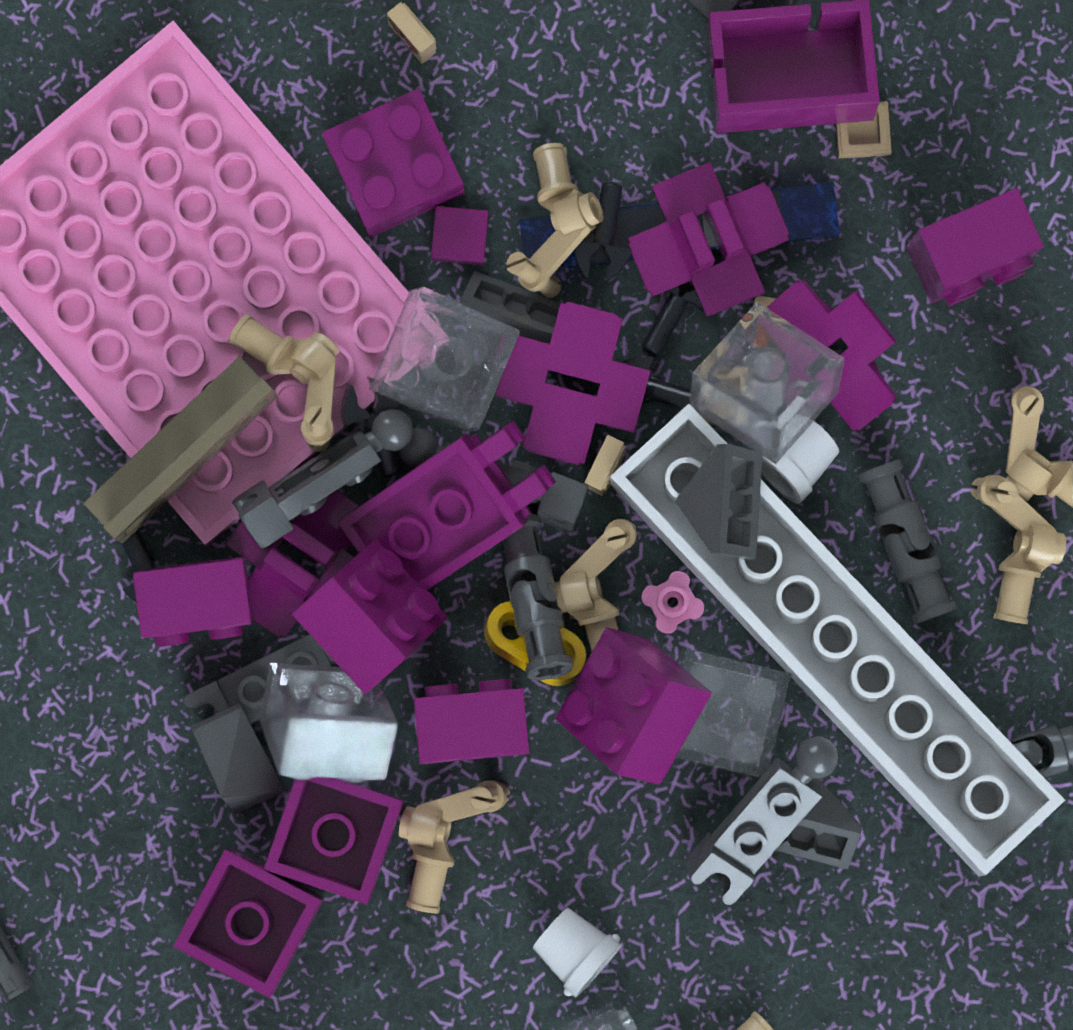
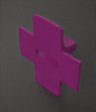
[628,162,789,317]
[761,279,897,431]
[495,302,650,465]
[225,490,359,638]

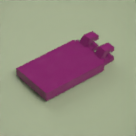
[337,421,556,590]

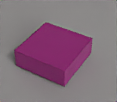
[431,206,489,266]

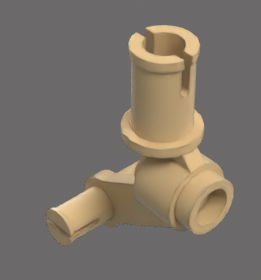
[506,143,604,298]
[229,314,339,452]
[1005,386,1073,508]
[971,475,1066,624]
[555,519,637,652]
[399,780,510,914]

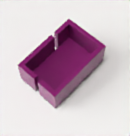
[707,0,880,134]

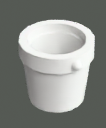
[756,416,839,504]
[533,908,622,998]

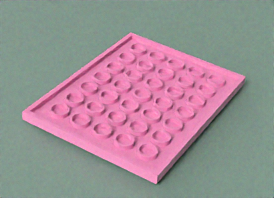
[0,20,449,546]

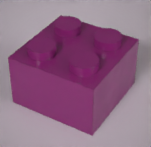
[322,88,465,238]
[906,188,1044,307]
[292,539,448,695]
[133,556,254,647]
[555,627,712,785]
[414,679,529,764]
[264,765,405,905]
[173,848,325,998]

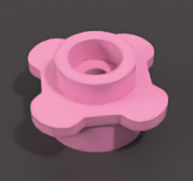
[641,571,704,634]

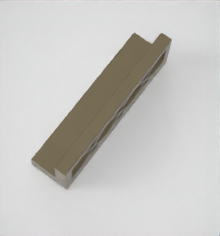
[83,356,278,544]

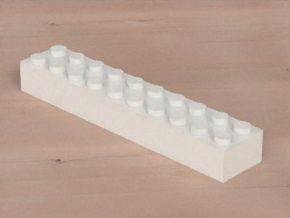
[610,404,1065,877]

